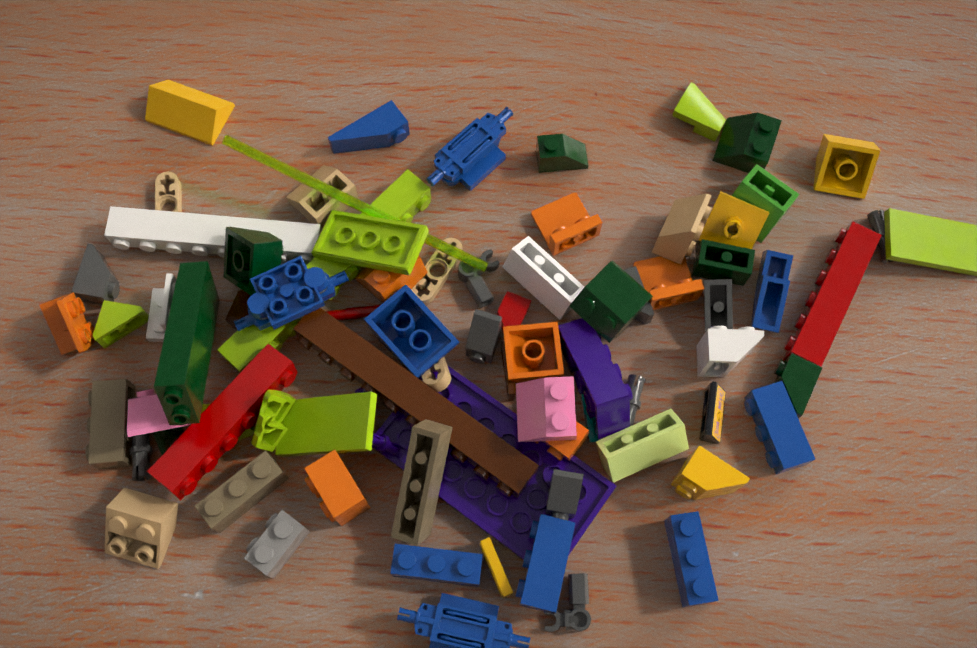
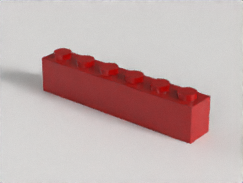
[783,221,882,367]
[147,344,298,501]

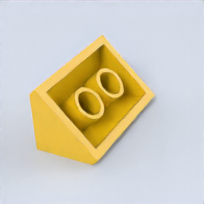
[145,80,235,146]

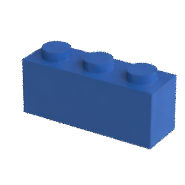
[744,381,815,474]
[664,511,719,608]
[515,514,575,614]
[390,544,483,587]

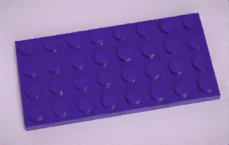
[373,365,617,561]

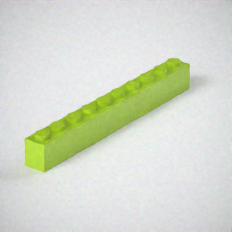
[217,169,431,373]

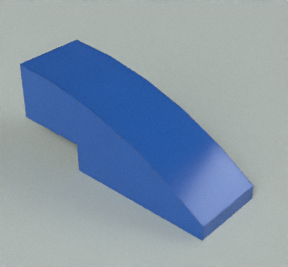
[751,250,794,333]

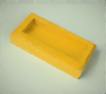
[479,537,513,599]

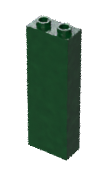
[154,261,220,425]

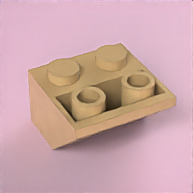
[286,165,359,229]
[652,194,712,264]
[105,487,178,569]

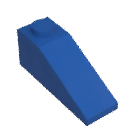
[328,100,410,154]

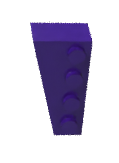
[558,318,633,440]

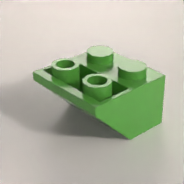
[732,164,800,243]

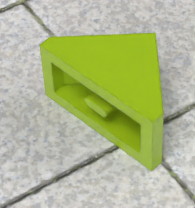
[93,300,149,348]

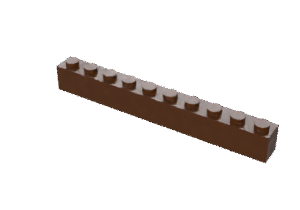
[293,308,539,498]

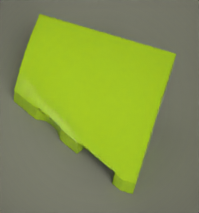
[672,82,726,142]
[251,390,296,452]

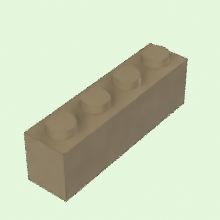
[391,419,453,546]

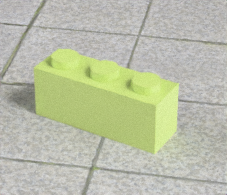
[596,409,689,483]

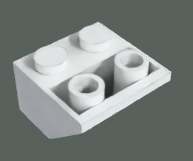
[696,326,764,377]

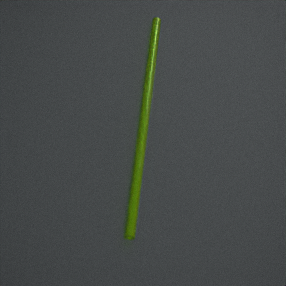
[222,135,489,272]

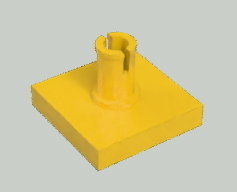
[699,191,769,249]

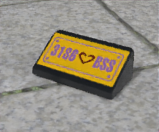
[699,381,726,444]

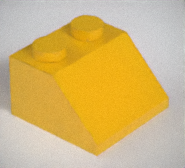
[813,134,881,199]
[671,445,750,500]

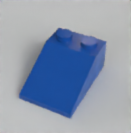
[364,284,459,378]

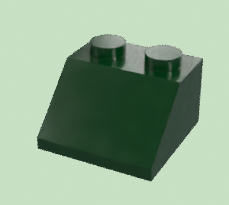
[712,112,782,173]
[223,227,284,295]
[569,260,653,343]

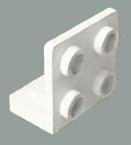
[146,273,177,342]

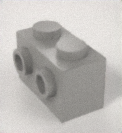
[244,510,310,579]

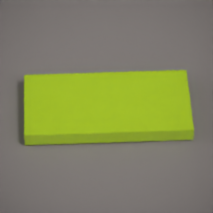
[884,208,977,276]
[311,210,429,275]
[275,392,377,457]

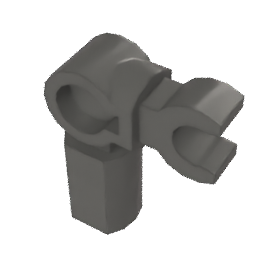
[458,249,500,308]
[544,573,591,632]

